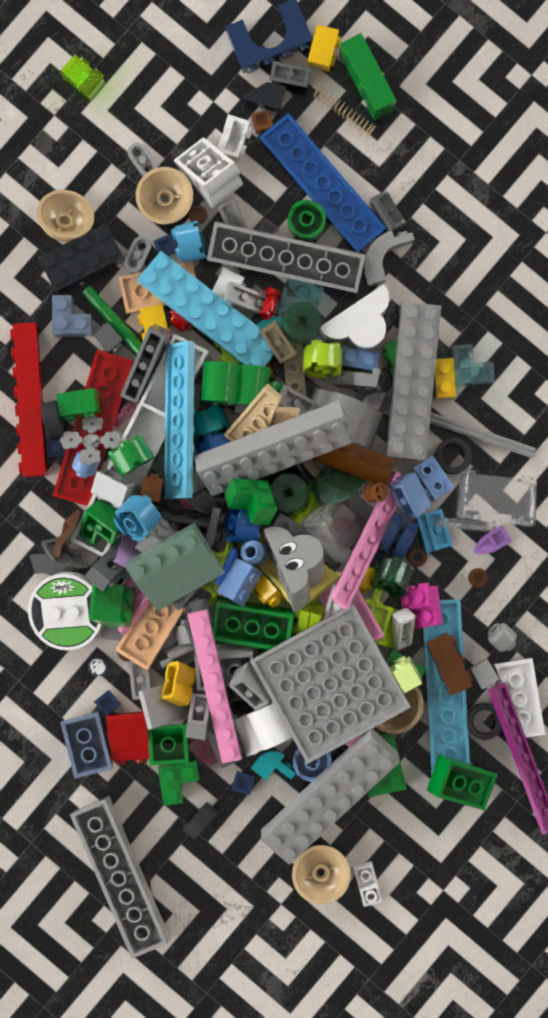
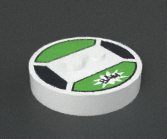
[28,572,104,650]

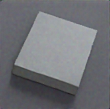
[138,684,191,730]

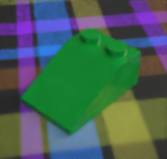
[426,754,498,811]

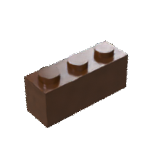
[140,473,164,505]
[425,632,473,696]

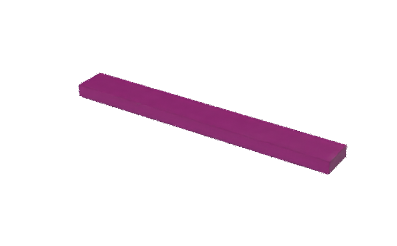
[488,682,548,834]

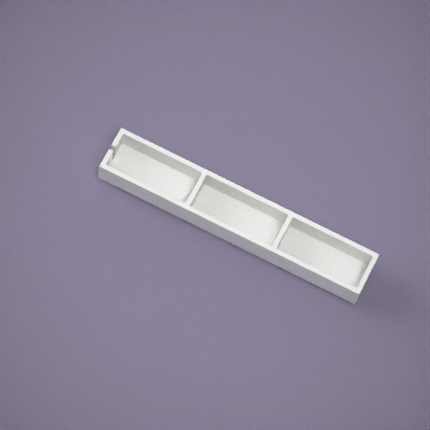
[70,334,209,556]

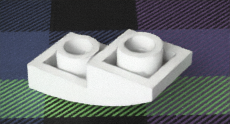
[353,861,382,907]

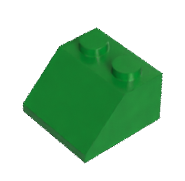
[89,584,135,628]
[148,724,190,766]

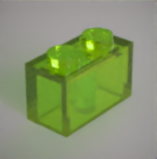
[60,54,105,101]

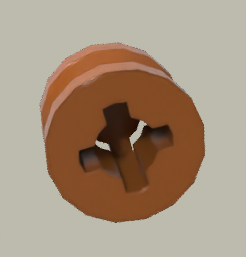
[363,482,388,503]

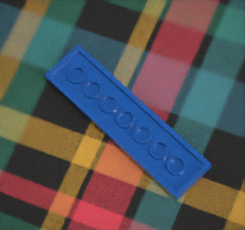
[259,113,387,252]

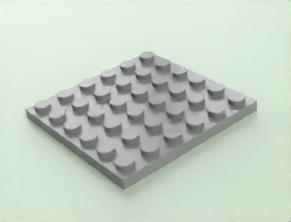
[250,604,411,764]

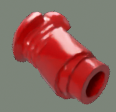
[260,287,281,320]

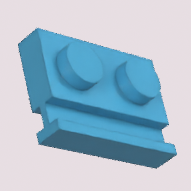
[414,509,453,554]

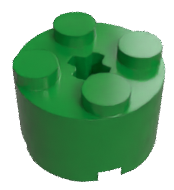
[287,200,326,242]
[107,434,154,477]

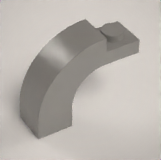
[364,230,415,288]

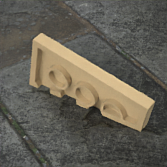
[224,384,282,442]

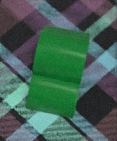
[199,361,270,406]

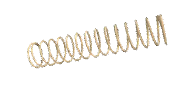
[313,85,376,137]

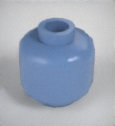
[72,448,100,478]
[241,540,269,566]

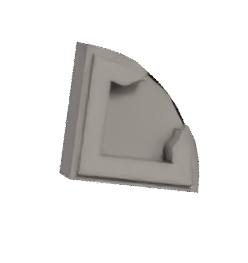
[362,392,386,411]

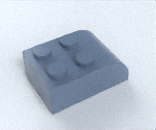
[60,711,113,779]

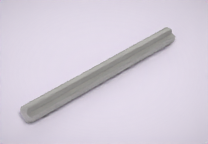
[430,412,536,458]

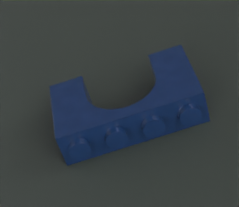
[225,0,313,73]

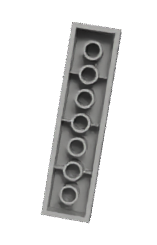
[207,221,366,293]
[385,302,441,460]
[194,400,356,496]
[261,729,400,865]
[70,796,171,959]

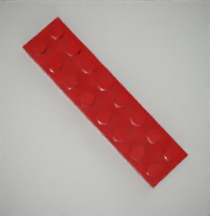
[52,350,134,506]

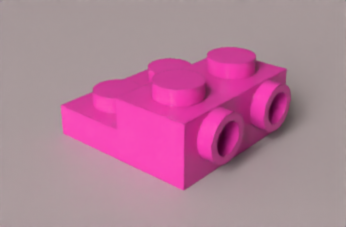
[399,583,443,630]

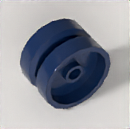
[376,513,419,562]

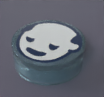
[88,657,108,676]

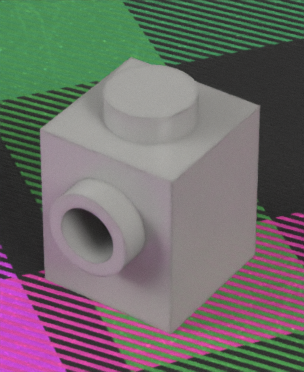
[174,618,194,645]

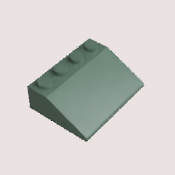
[125,523,225,610]

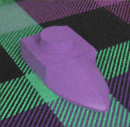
[474,525,512,554]

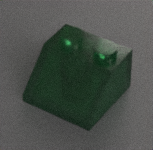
[310,466,365,507]

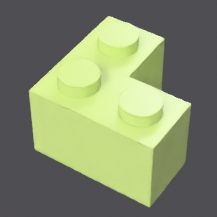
[389,656,422,693]

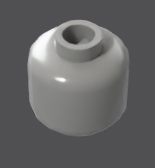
[488,623,517,652]

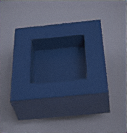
[153,234,177,257]
[45,437,66,458]
[94,689,121,717]
[232,771,255,795]

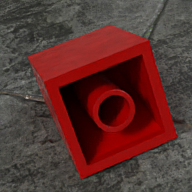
[106,711,150,765]

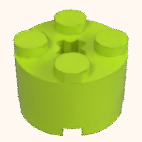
[303,340,342,378]

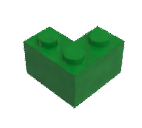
[224,478,277,525]
[78,499,124,545]
[158,759,200,806]

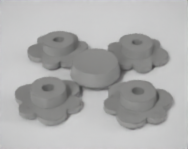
[60,416,123,466]

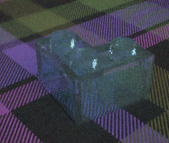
[451,344,495,386]

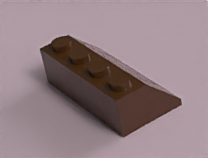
[313,443,396,485]

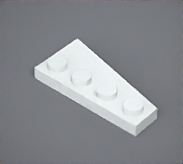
[494,658,545,738]

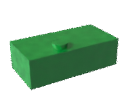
[339,33,397,120]
[212,597,295,650]

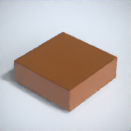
[251,109,273,134]

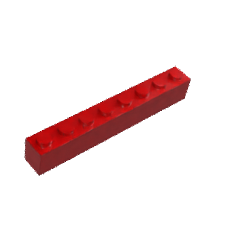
[10,322,48,478]

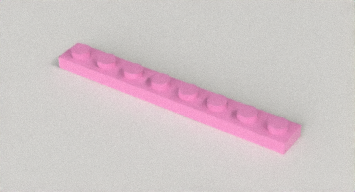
[330,471,401,609]
[188,609,242,763]

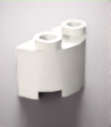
[217,114,253,158]

